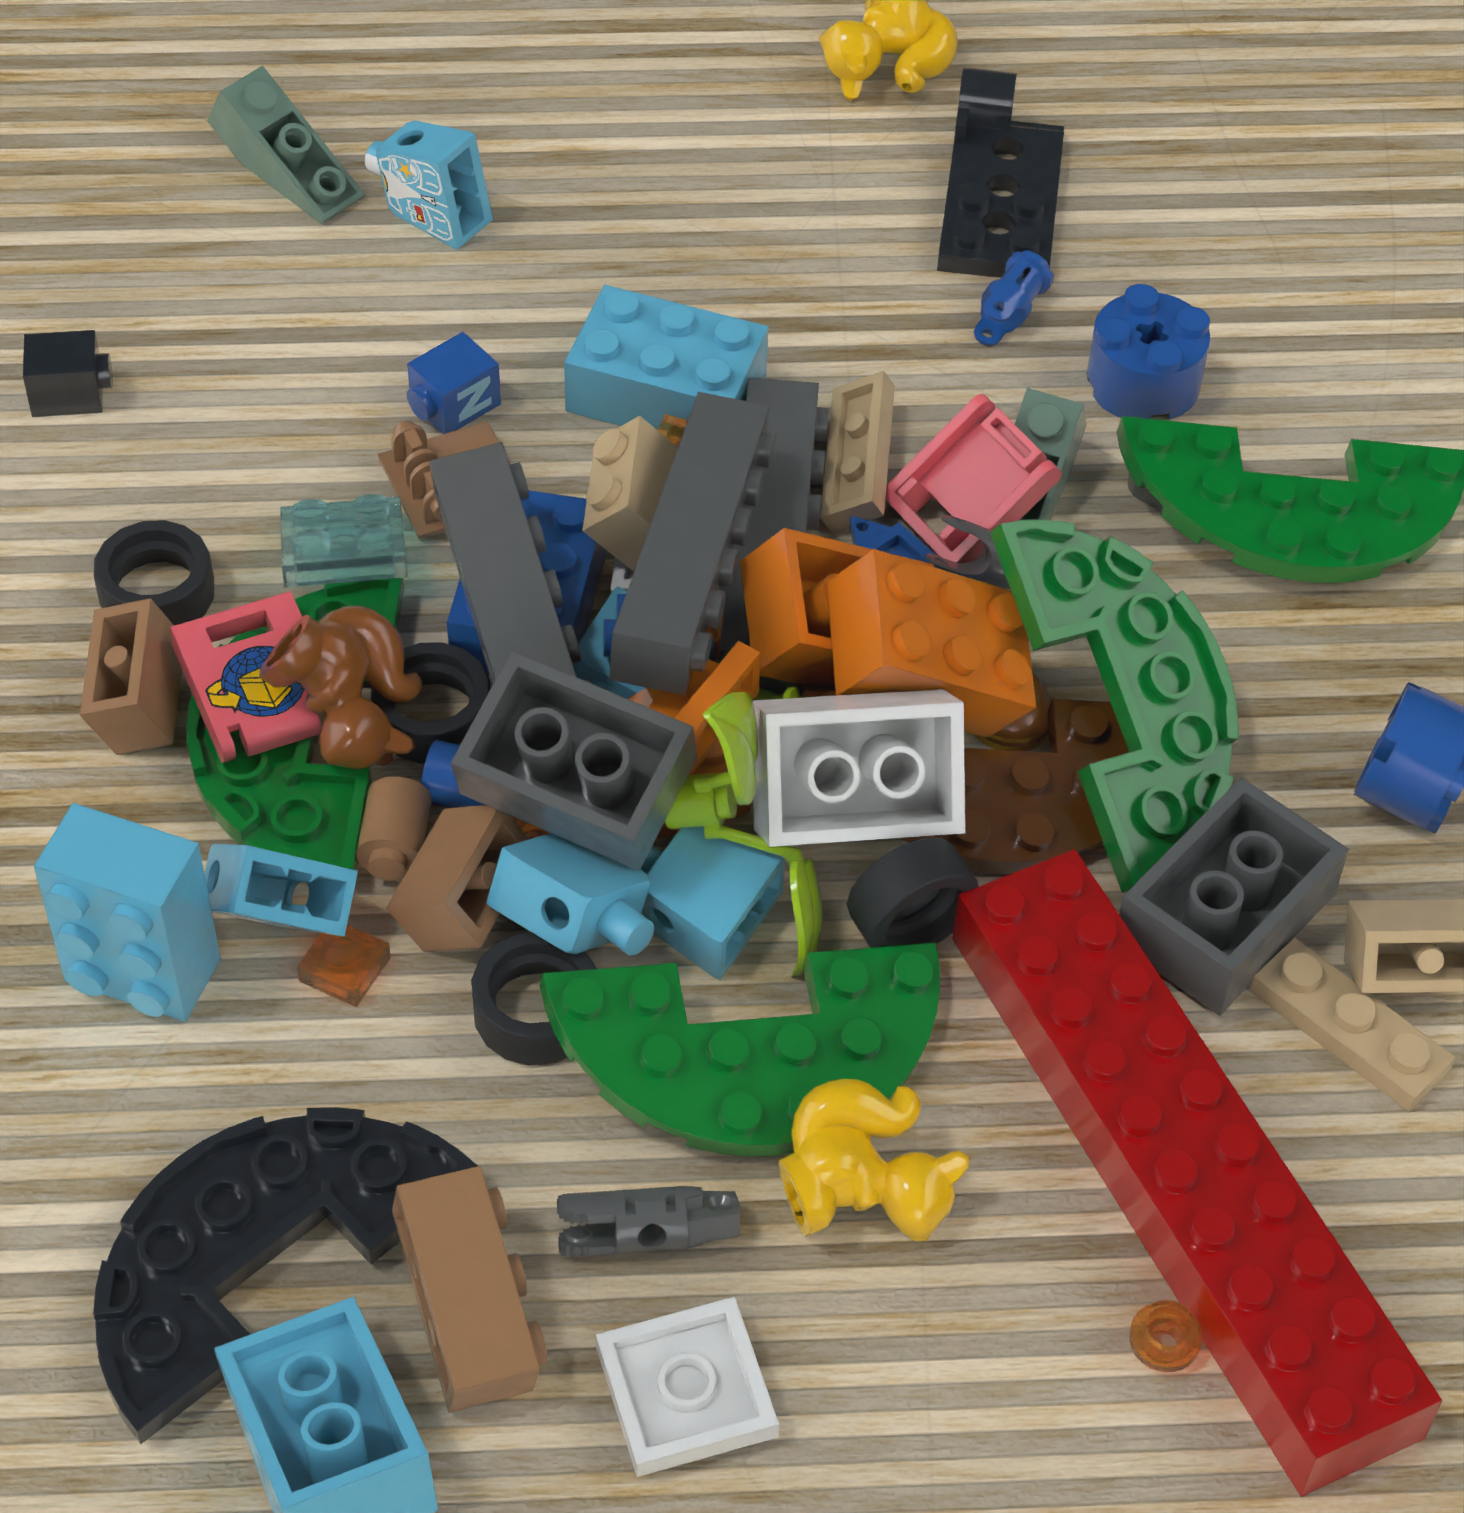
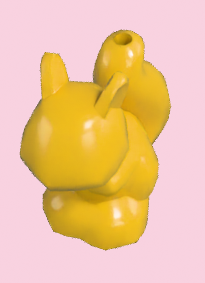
[819,0,958,101]
[778,1079,969,1242]

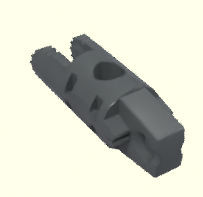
[557,1186,740,1257]

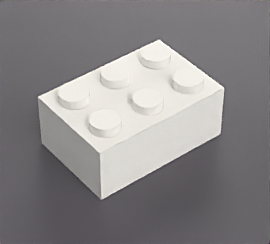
[753,689,965,847]

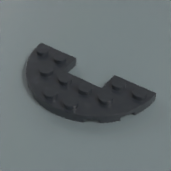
[93,1107,478,1444]

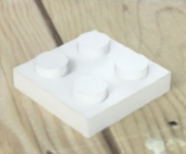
[596,1297,779,1477]

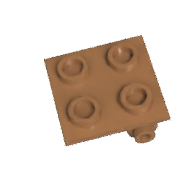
[378,421,511,540]

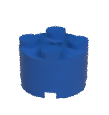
[1087,284,1210,420]
[1353,682,1464,834]

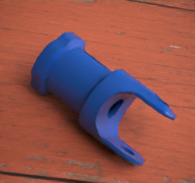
[974,251,1054,346]

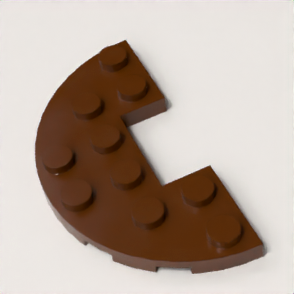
[801,684,1129,874]

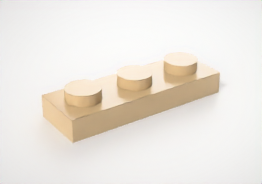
[820,371,895,532]
[1250,937,1455,1112]

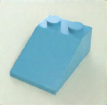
[214,1297,439,1513]

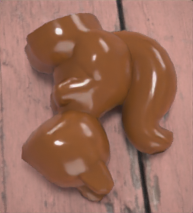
[260,605,422,770]

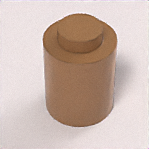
[356,776,433,881]

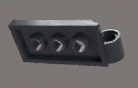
[937,67,1064,279]

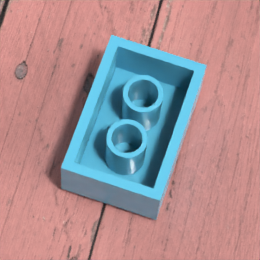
[564,284,769,441]
[34,803,221,1022]

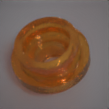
[1129,1300,1202,1372]

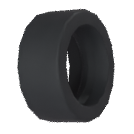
[94,520,214,626]
[371,642,490,764]
[846,838,979,948]
[471,932,597,1066]

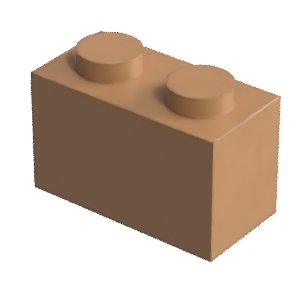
[80,598,182,755]
[386,805,529,951]

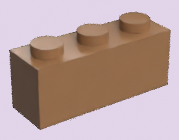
[392,1166,547,1413]

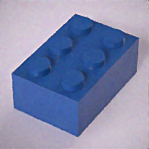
[447,490,607,676]

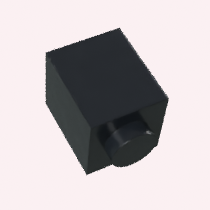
[23,330,113,417]

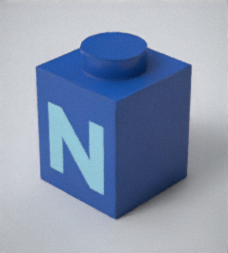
[407,332,501,434]

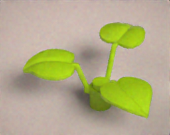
[665,687,823,977]

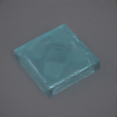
[280,494,408,588]

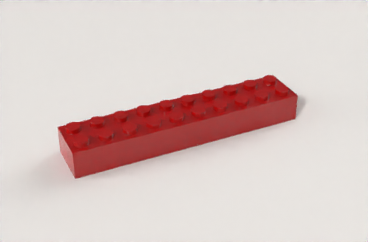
[952,849,1442,1497]

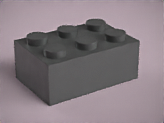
[451,650,697,871]
[1119,777,1349,1016]

